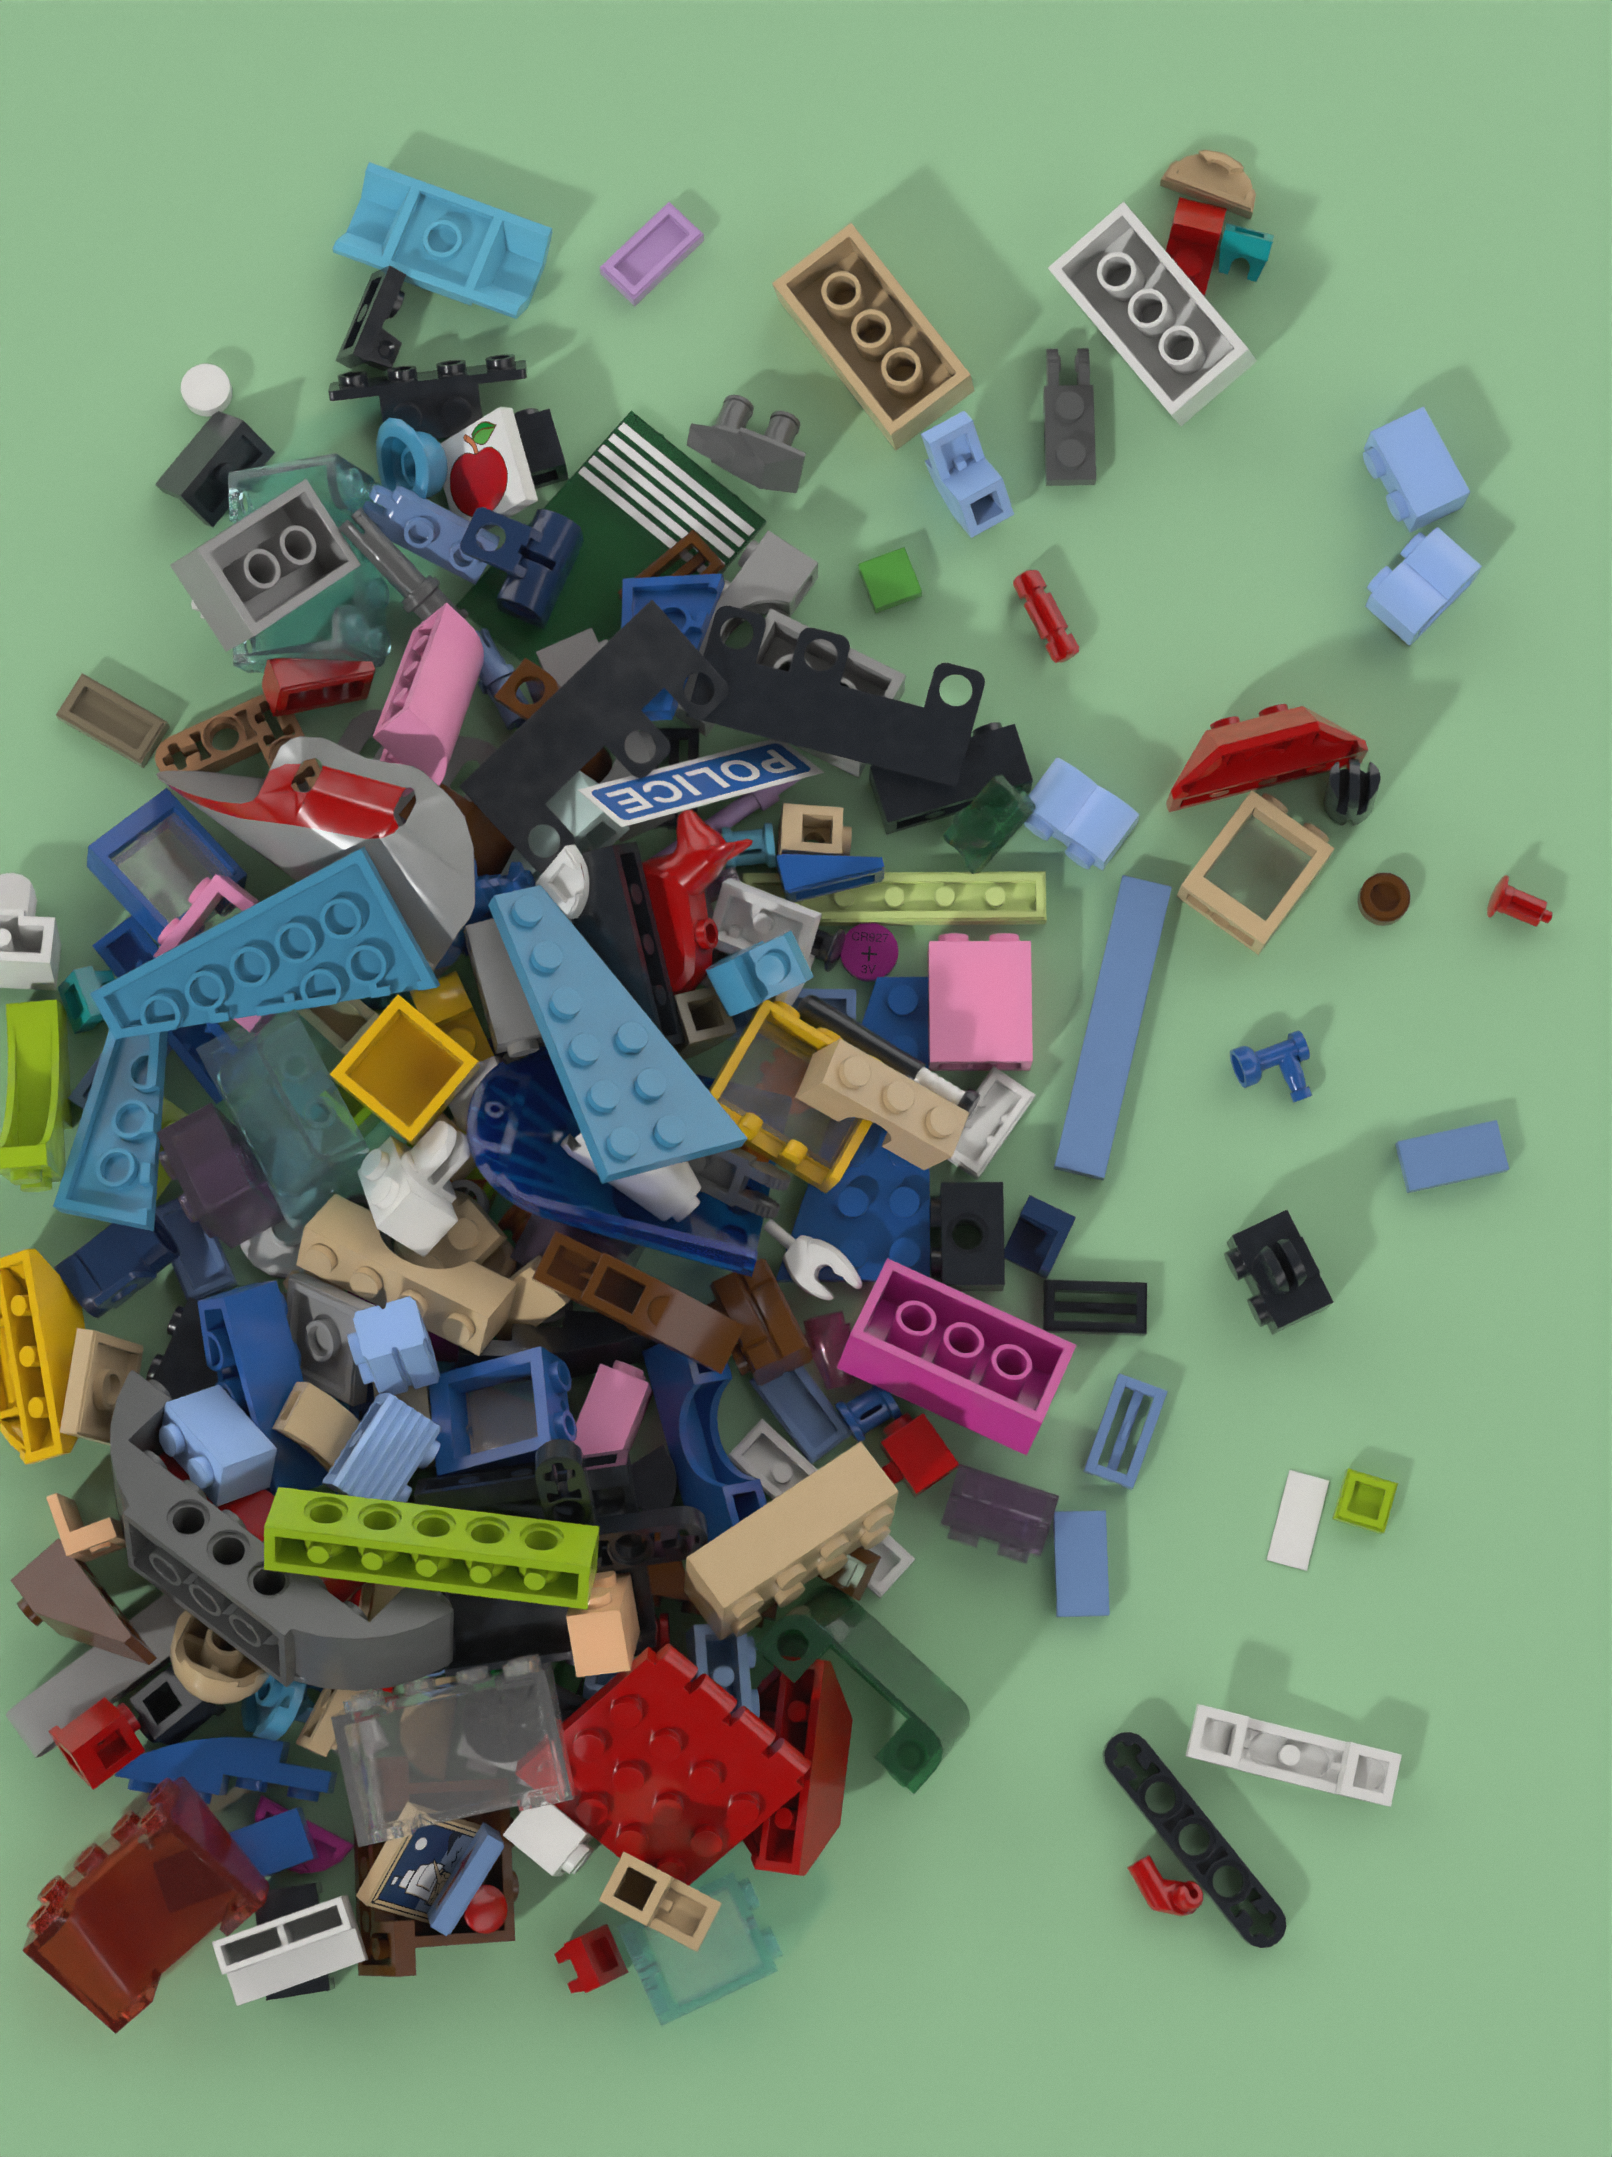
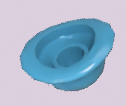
[376,418,448,499]

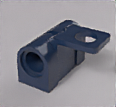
[460,507,584,629]
[54,1213,181,1318]

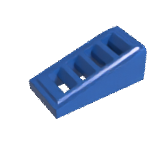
[776,854,885,903]

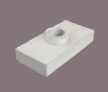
[947,1066,1036,1180]

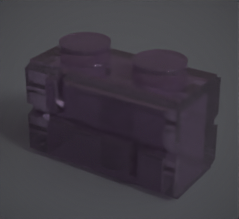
[940,1464,1059,1564]

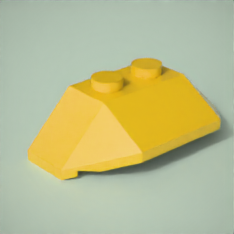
[0,1249,86,1465]

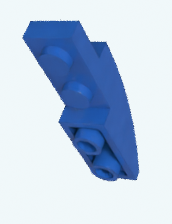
[115,1737,337,1804]

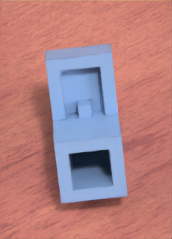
[921,411,1014,538]

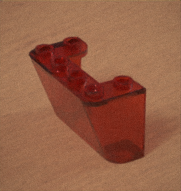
[22,1776,269,2034]

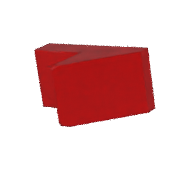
[1166,197,1227,297]

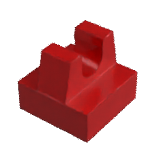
[554,1924,629,1994]

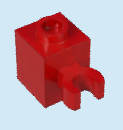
[880,1413,959,1498]

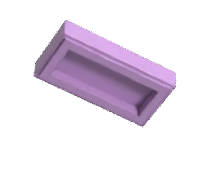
[600,202,704,306]

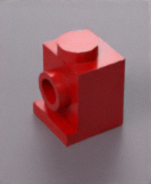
[48,1697,145,1790]

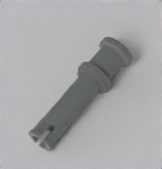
[338,507,470,622]

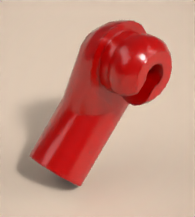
[1127,1855,1203,1916]

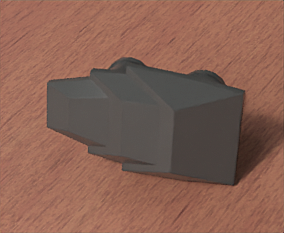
[687,395,806,493]

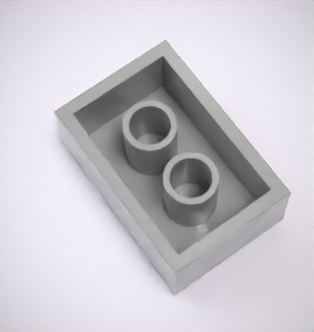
[170,479,361,652]
[756,608,906,778]

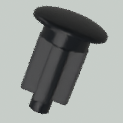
[810,929,846,972]

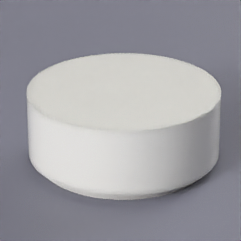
[181,364,232,417]

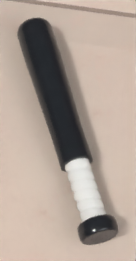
[796,995,980,1119]

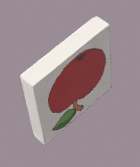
[441,407,538,530]

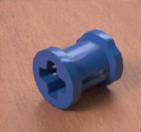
[835,1385,902,1443]

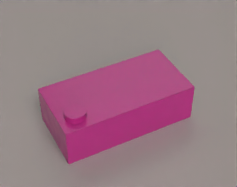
[837,1258,1077,1456]

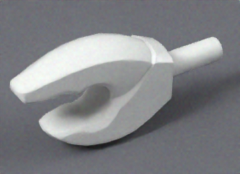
[763,1219,862,1301]

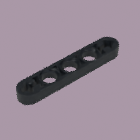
[1102,1732,1287,1948]

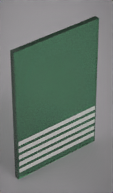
[456,410,766,668]

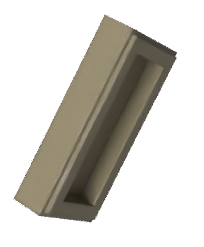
[56,673,170,768]

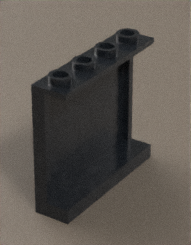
[414,1449,658,1680]

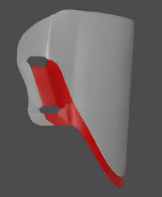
[156,709,497,978]

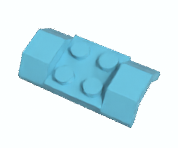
[333,162,553,319]

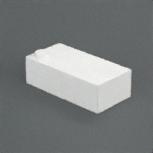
[1048,202,1257,426]

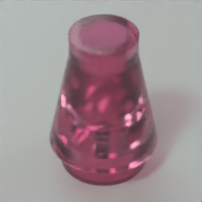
[803,1310,856,1390]

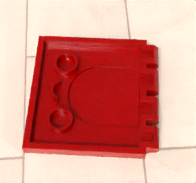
[516,1644,811,1886]

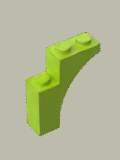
[0,999,73,1192]

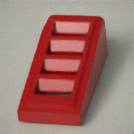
[262,658,375,717]

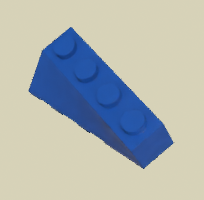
[198,1280,328,1496]

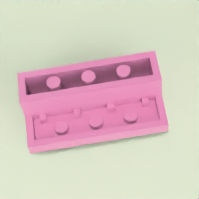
[373,603,484,797]

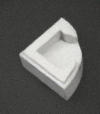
[535,844,589,919]

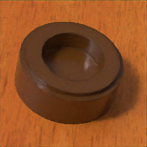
[1358,873,1410,926]

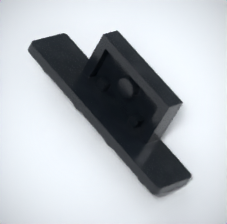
[328,354,527,439]

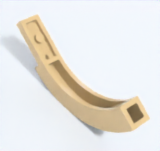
[272,1382,408,1757]

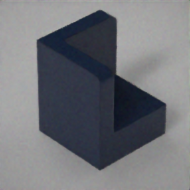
[1004,1195,1076,1279]

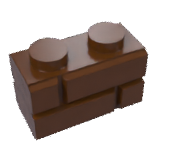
[707,1258,813,1386]

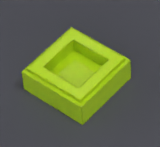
[1332,1468,1398,1534]

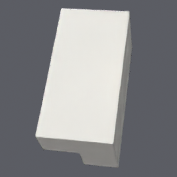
[212,1895,368,2006]

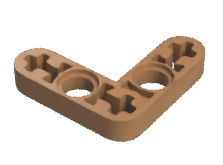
[155,694,321,791]

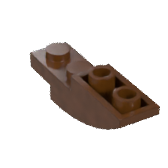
[532,1231,744,1374]

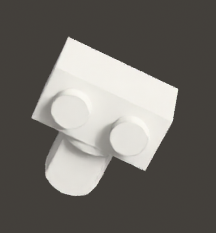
[0,873,61,991]
[357,1121,471,1257]

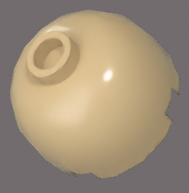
[170,1610,270,1705]

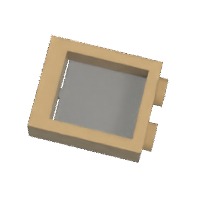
[1176,790,1335,955]

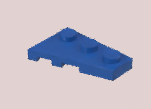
[621,574,725,721]

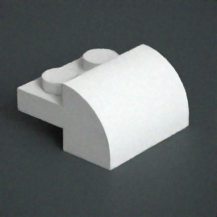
[700,878,822,1007]

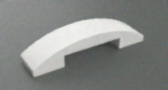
[1186,1704,1402,1807]

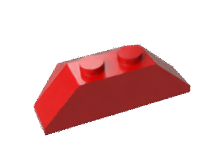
[1166,704,1368,812]
[743,1656,853,1876]

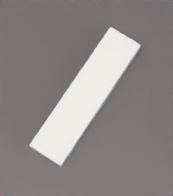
[728,1419,915,1598]

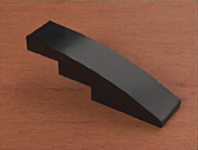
[455,1310,658,1384]

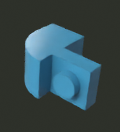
[706,930,814,1017]

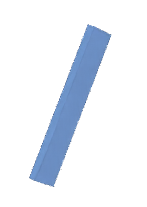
[1054,875,1172,1181]

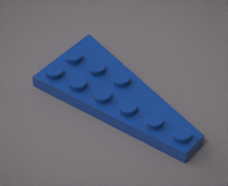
[776,977,930,1282]

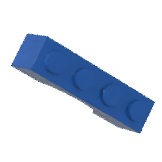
[642,1344,767,1543]

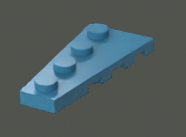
[53,1029,168,1231]

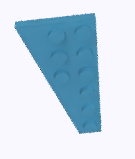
[90,846,440,1039]
[488,885,748,1184]

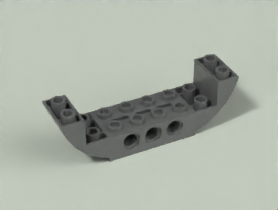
[110,1370,454,1691]

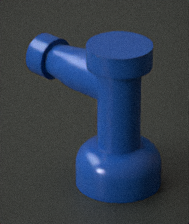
[1230,1030,1312,1103]

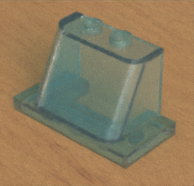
[196,1009,370,1231]

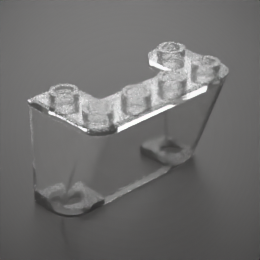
[331,1654,575,1847]

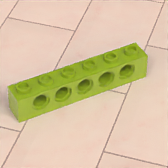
[264,1487,600,1610]

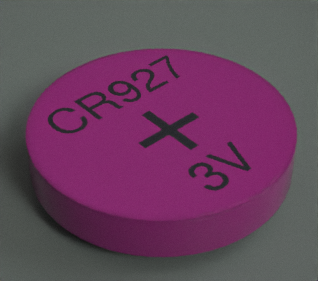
[840,923,898,982]

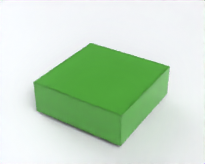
[858,547,922,614]

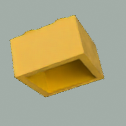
[330,994,480,1147]

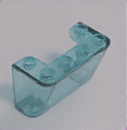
[228,453,391,673]

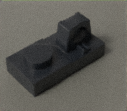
[335,265,406,371]

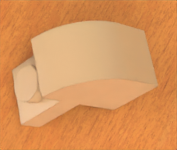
[599,1852,723,1952]

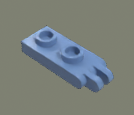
[362,485,500,585]

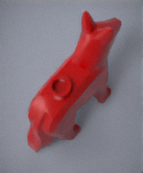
[642,809,753,995]

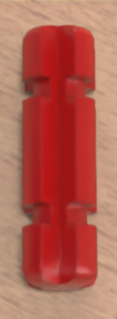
[1013,570,1079,663]

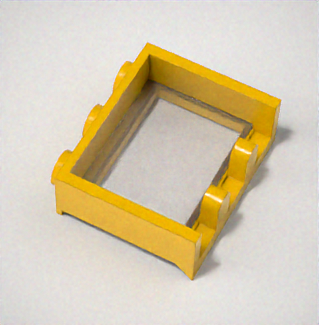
[709,999,883,1194]

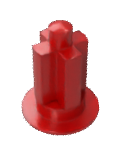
[1487,875,1553,927]
[461,1885,508,1934]

